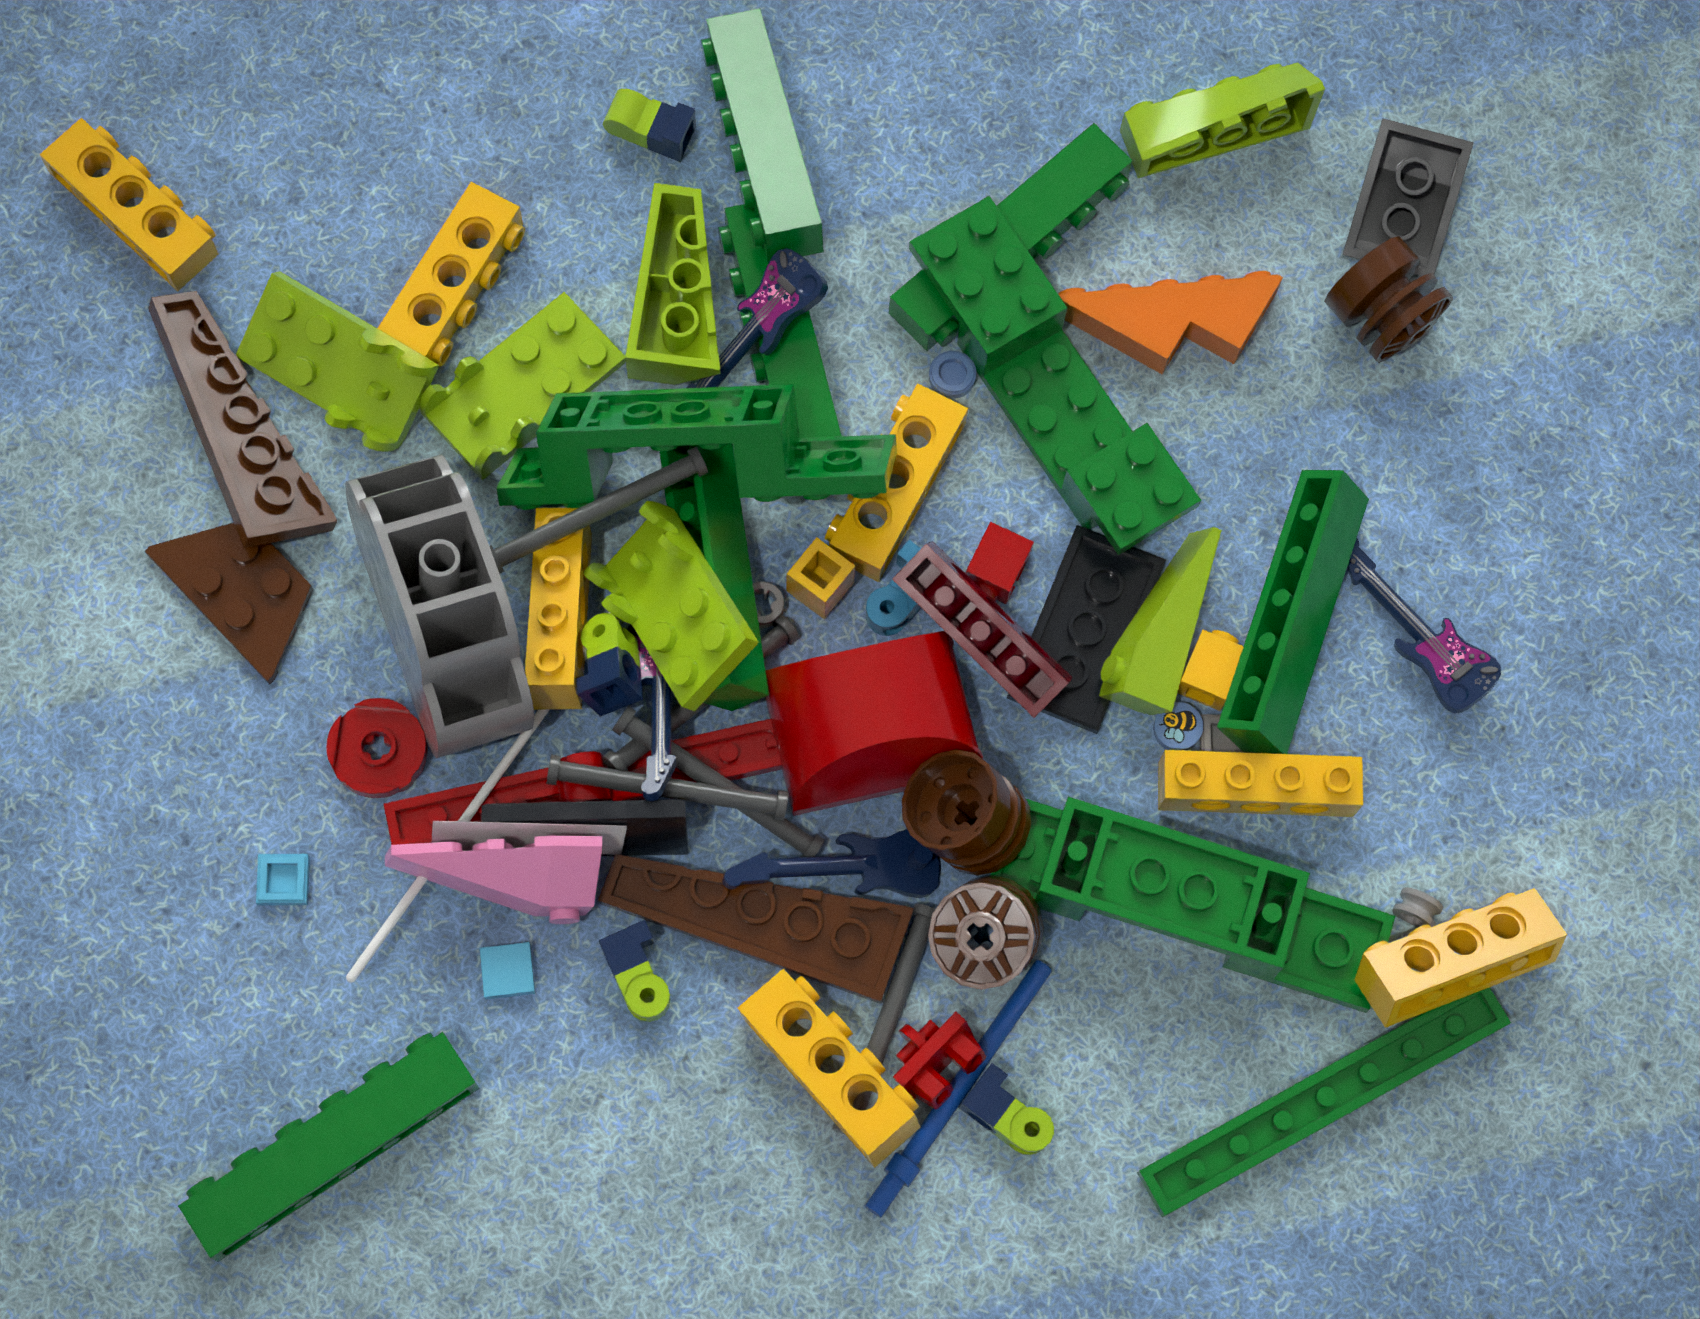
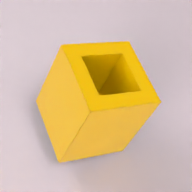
[786,537,855,619]
[1177,629,1243,711]

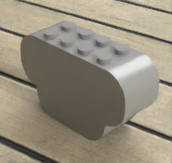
[345,454,534,758]

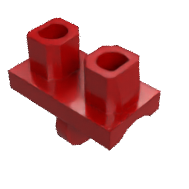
[893,1011,986,1109]

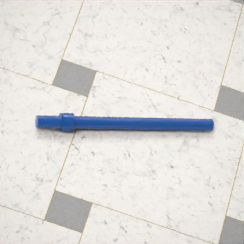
[865,960,1052,1218]

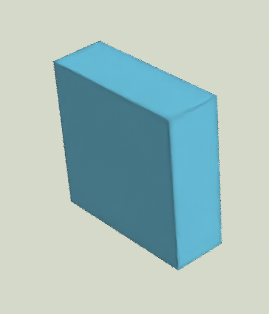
[256,854,310,905]
[480,942,535,1000]

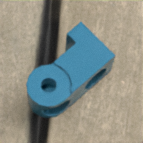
[866,539,921,636]

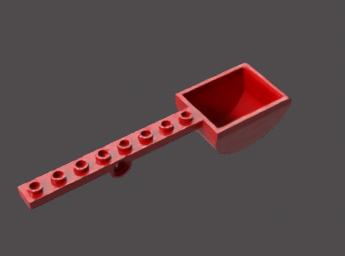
[383,631,983,845]

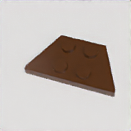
[145,522,313,685]

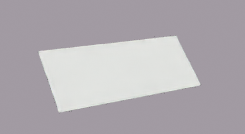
[432,821,627,855]

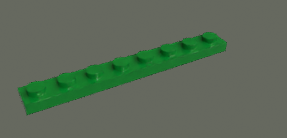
[1137,987,1511,1218]

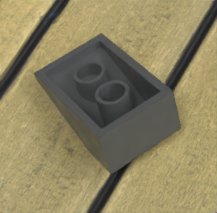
[1342,118,1474,276]

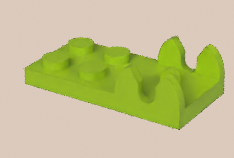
[236,271,439,452]
[419,292,626,481]
[583,501,759,711]

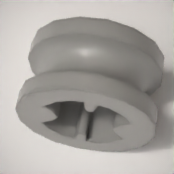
[753,582,784,628]
[1392,887,1444,927]

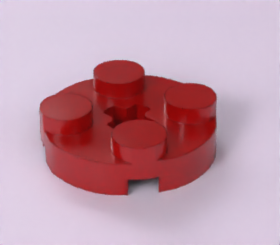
[326,698,428,798]

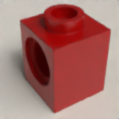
[965,521,1034,604]

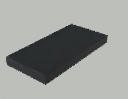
[1007,525,1166,734]
[481,799,688,856]

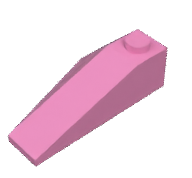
[385,836,602,924]

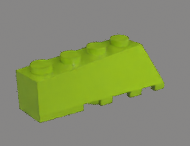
[1120,62,1325,178]
[625,183,721,385]

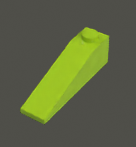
[1099,527,1222,715]

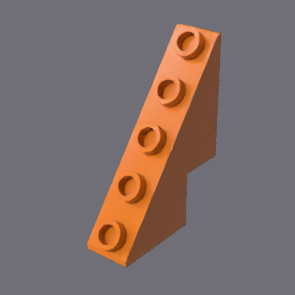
[1058,271,1283,374]

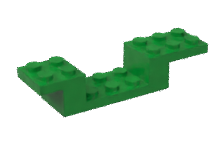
[909,196,1201,555]
[496,384,897,510]
[990,796,1395,1013]

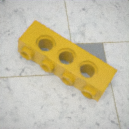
[39,118,219,292]
[377,182,525,367]
[824,383,969,582]
[525,507,592,710]
[1158,750,1363,817]
[1354,888,1567,1028]
[737,968,921,1168]

